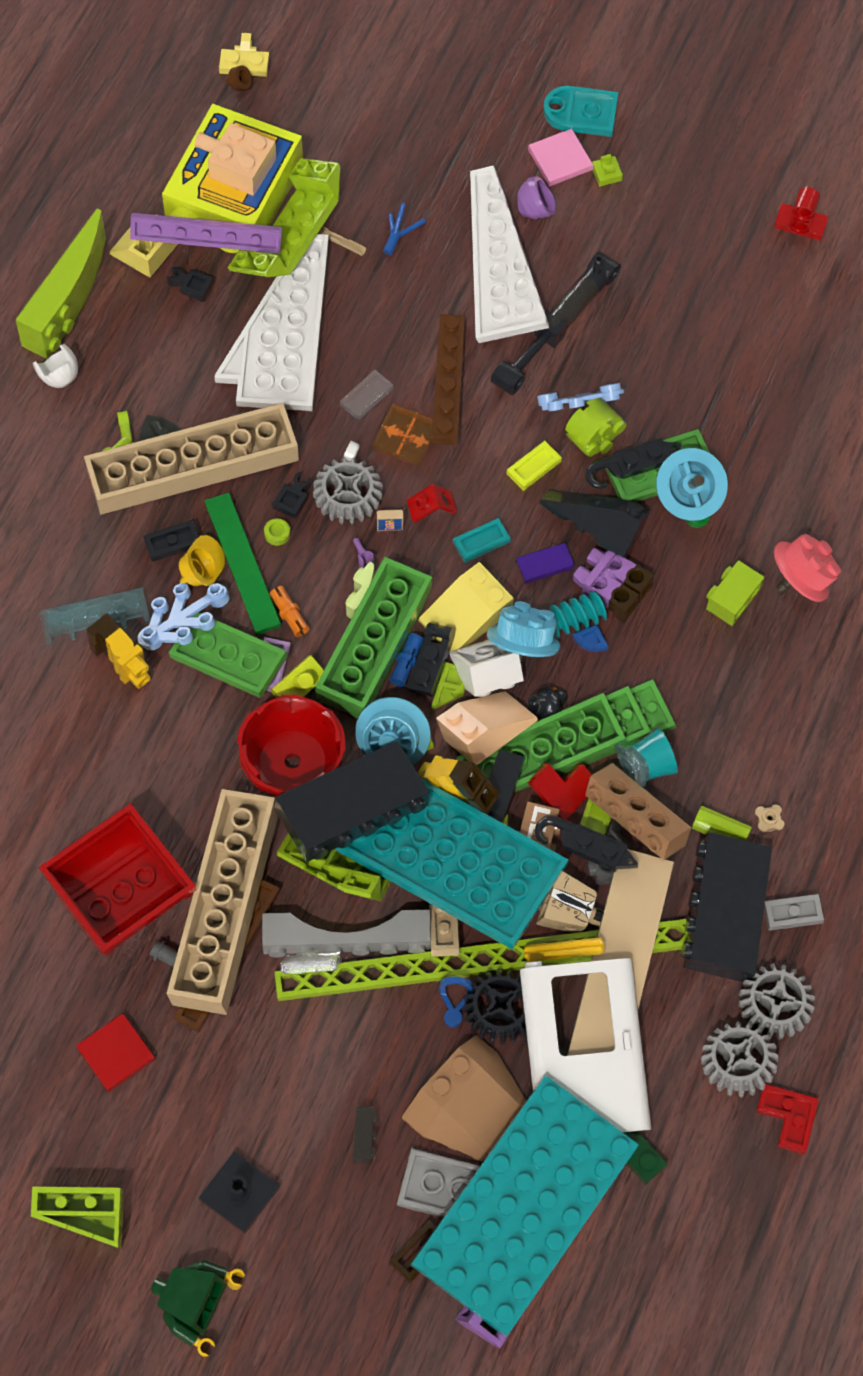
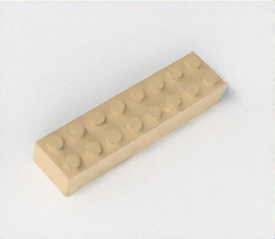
[84,403,299,515]
[167,789,278,1015]

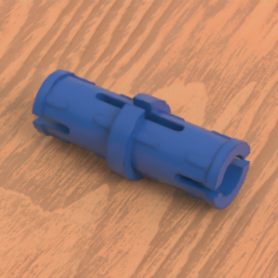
[389,633,424,687]

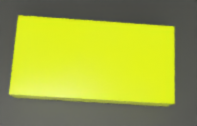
[506,441,562,491]

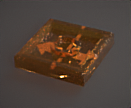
[373,404,433,466]

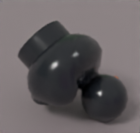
[528,687,567,719]

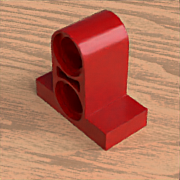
[774,187,829,241]

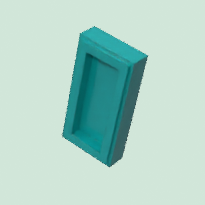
[453,518,511,563]

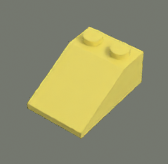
[419,562,514,654]

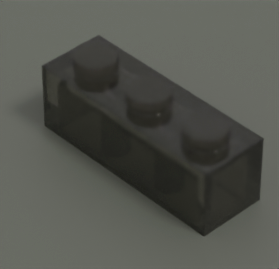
[353,1106,378,1164]

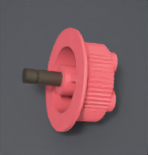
[774,534,841,602]

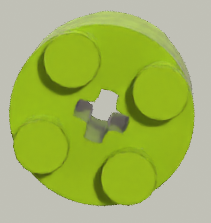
[565,398,627,457]

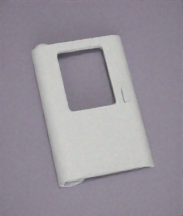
[520,958,652,1132]

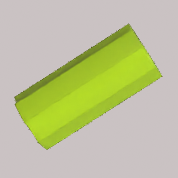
[692,806,752,841]

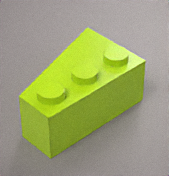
[31,1187,124,1249]

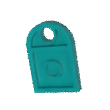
[543,86,618,137]

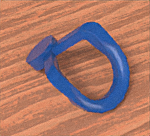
[439,977,473,1028]

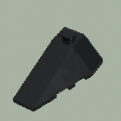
[539,489,650,557]

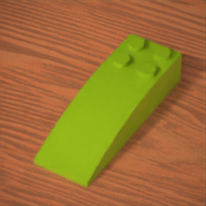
[16,208,106,359]

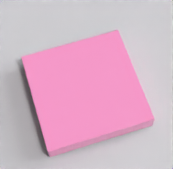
[528,129,593,187]

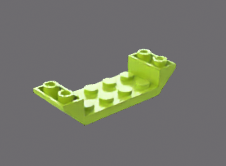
[227,158,340,277]

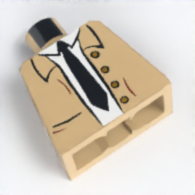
[536,872,603,933]

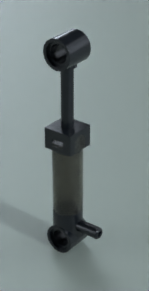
[490,251,621,396]

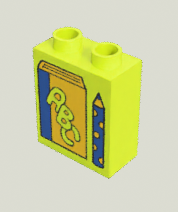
[162,104,303,253]

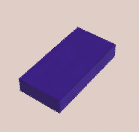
[516,543,574,584]

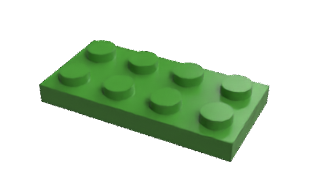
[605,429,710,502]
[169,612,287,698]

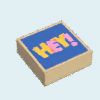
[377,510,403,531]

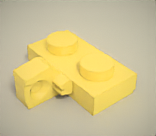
[219,33,269,77]

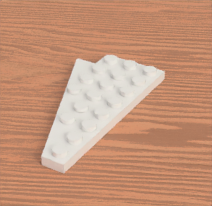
[215,234,329,411]

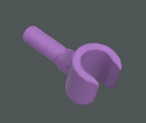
[353,538,375,569]

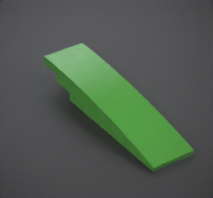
[456,679,676,792]

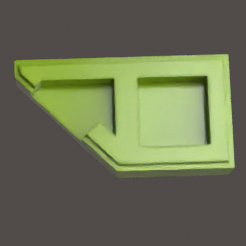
[432,662,466,709]

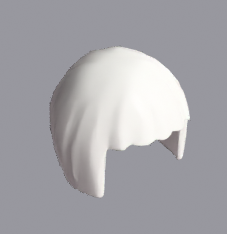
[33,344,78,388]

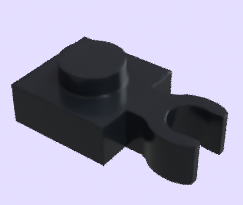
[167,267,214,302]
[272,472,311,519]

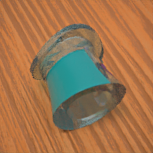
[614,728,678,788]

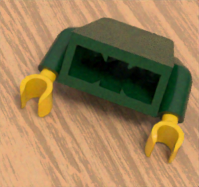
[151,1260,245,1357]

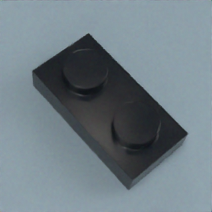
[143,520,199,562]

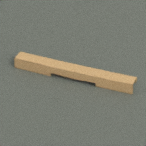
[318,226,366,256]

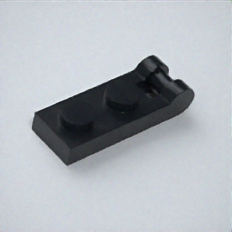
[407,622,456,697]

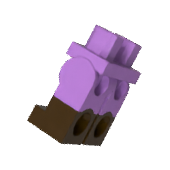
[573,548,654,623]

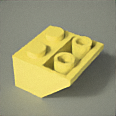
[110,228,178,278]

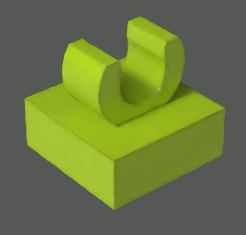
[592,154,623,187]

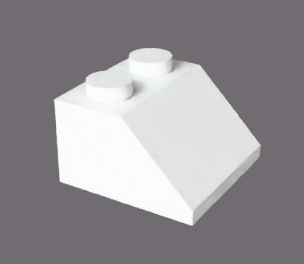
[450,640,524,697]

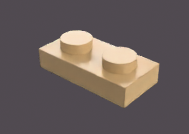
[429,905,459,957]

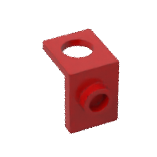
[406,484,457,523]

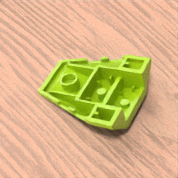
[277,833,392,901]

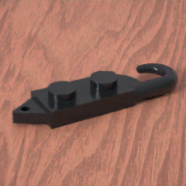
[585,438,681,489]
[535,815,638,872]

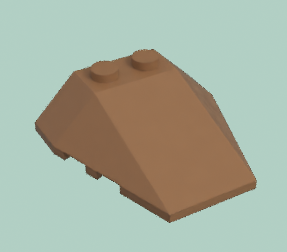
[401,1035,526,1163]

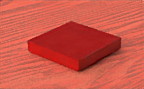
[76,1013,155,1093]

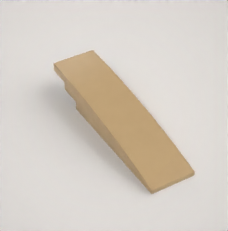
[567,849,674,1056]

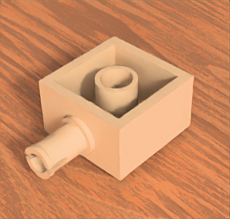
[194,123,276,196]

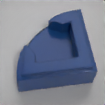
[572,625,608,652]

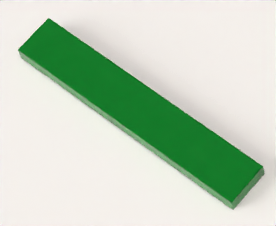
[204,493,281,636]

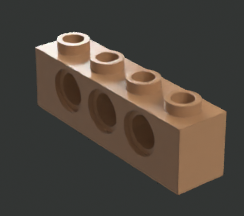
[585,763,691,860]

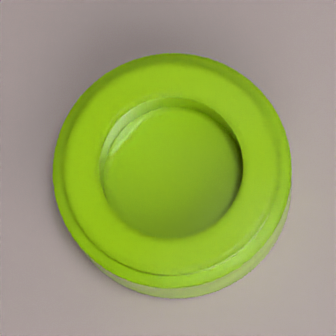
[264,518,290,546]

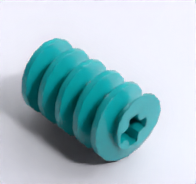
[549,591,607,639]

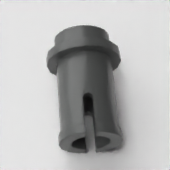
[150,940,178,967]

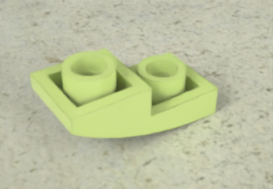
[345,562,374,619]

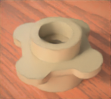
[755,805,784,832]

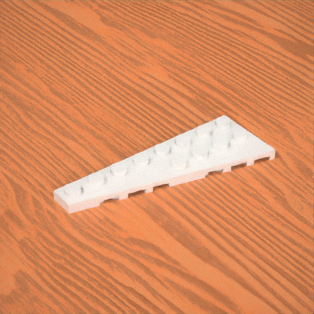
[470,166,549,343]

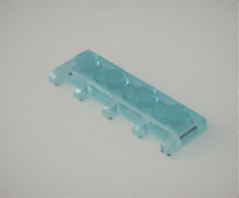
[39,587,150,646]

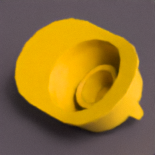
[178,535,225,586]

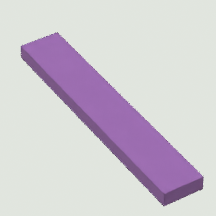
[130,213,282,253]

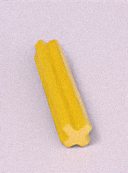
[524,938,605,962]

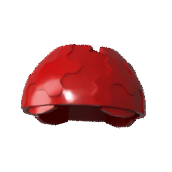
[237,695,346,798]

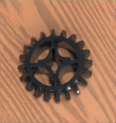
[463,969,526,1045]

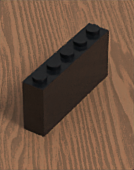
[275,741,429,863]
[681,832,772,982]

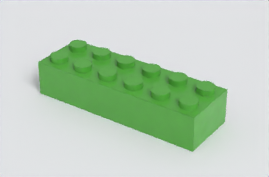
[315,557,432,718]

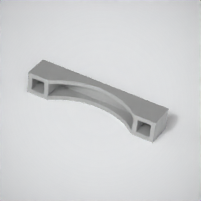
[262,910,431,957]

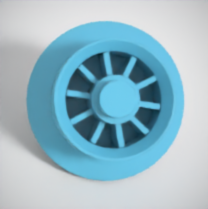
[356,697,431,765]

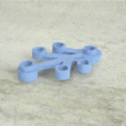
[537,383,624,411]
[137,583,230,650]

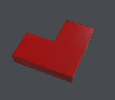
[528,764,592,820]
[756,1084,819,1155]

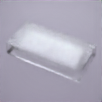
[340,370,393,421]

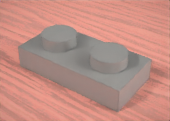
[764,894,824,931]

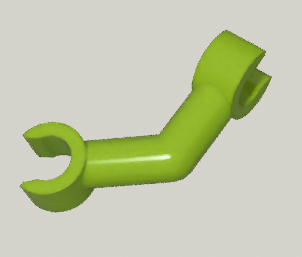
[102,411,132,451]

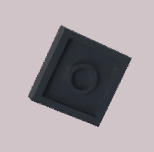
[199,1152,280,1234]

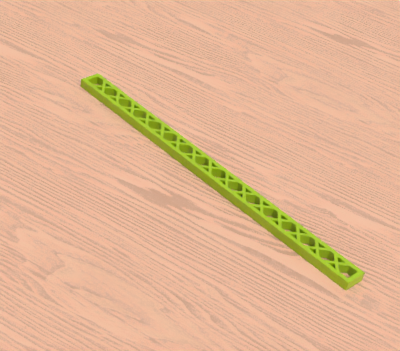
[274,919,688,1001]

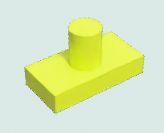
[270,655,324,698]

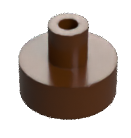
[226,65,252,91]

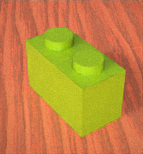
[706,560,764,626]

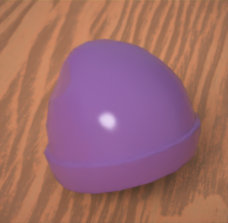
[517,176,556,219]

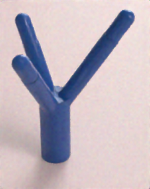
[383,203,426,255]

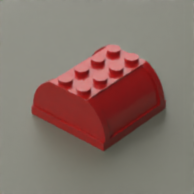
[39,803,197,957]

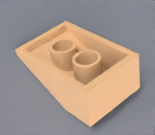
[436,691,538,765]

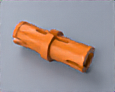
[269,586,310,637]

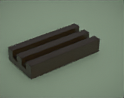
[389,1220,437,1284]

